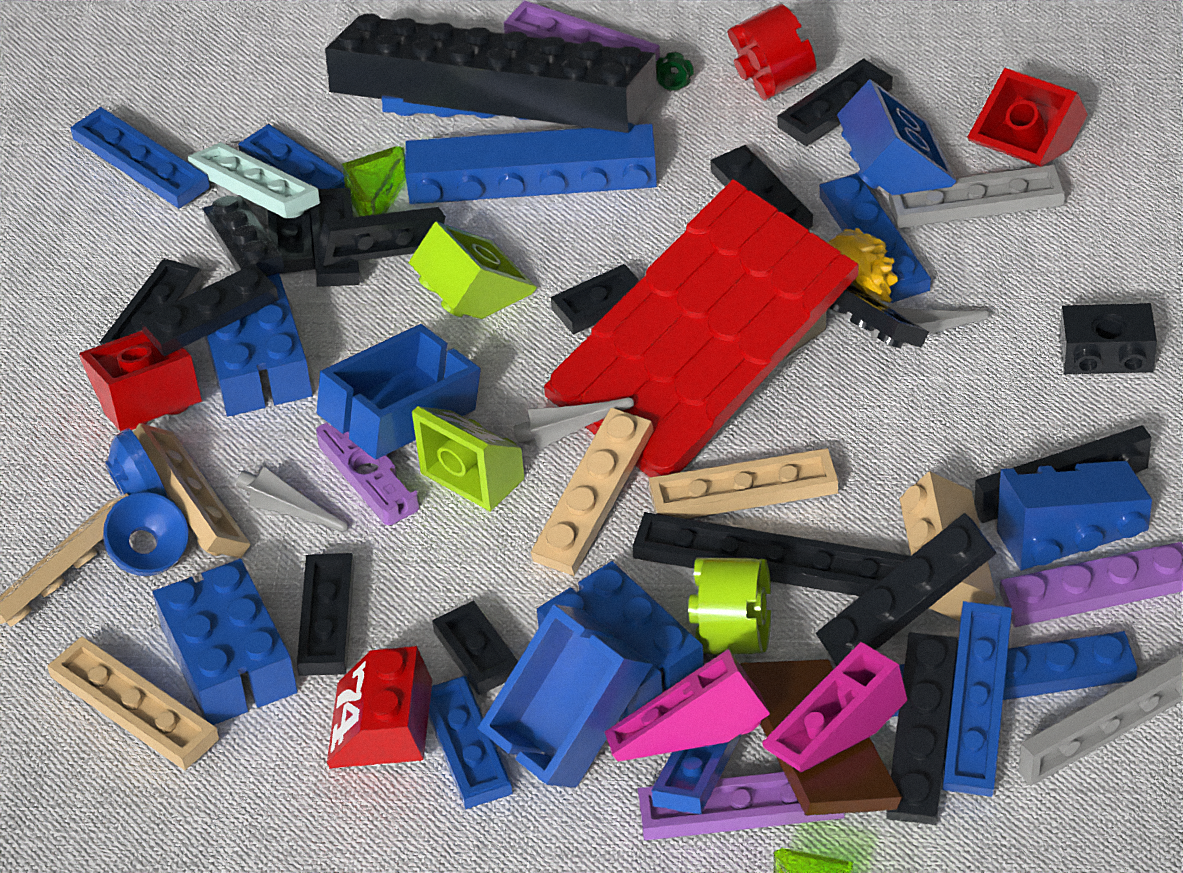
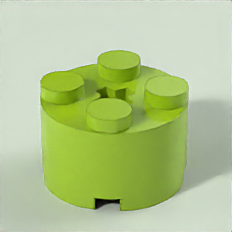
[688,558,771,654]

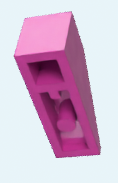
[762,642,907,772]
[605,649,770,762]

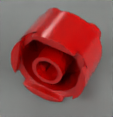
[727,4,817,101]

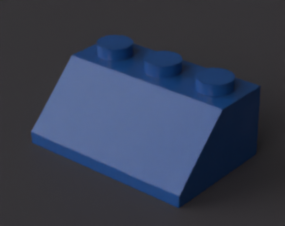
[837,79,957,195]

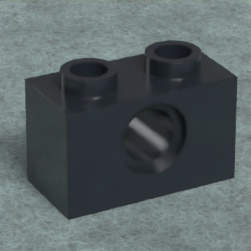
[1059,303,1157,375]

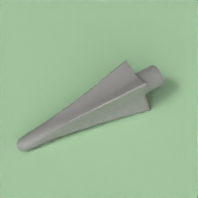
[870,307,990,348]
[513,397,634,450]
[236,466,349,532]

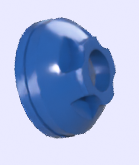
[105,428,168,499]
[103,492,189,576]

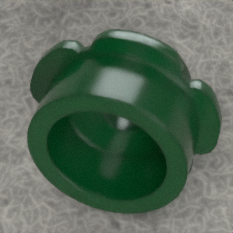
[656,52,694,91]

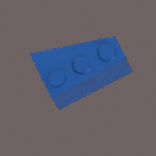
[997,461,1152,571]

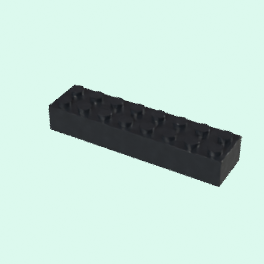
[325,13,657,133]

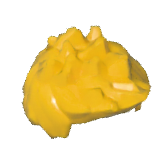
[827,228,898,303]

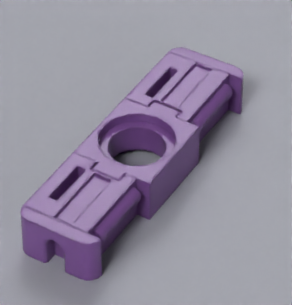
[316,422,419,525]

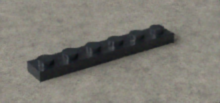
[633,512,910,596]

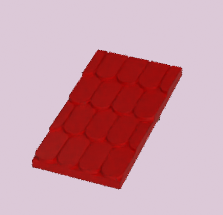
[544,179,859,477]

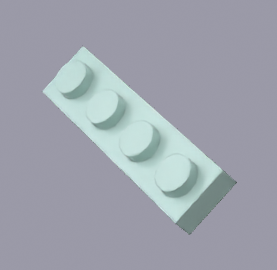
[188,142,320,218]

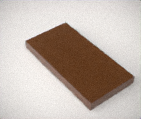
[740,659,902,816]

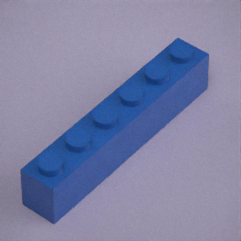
[405,124,657,204]

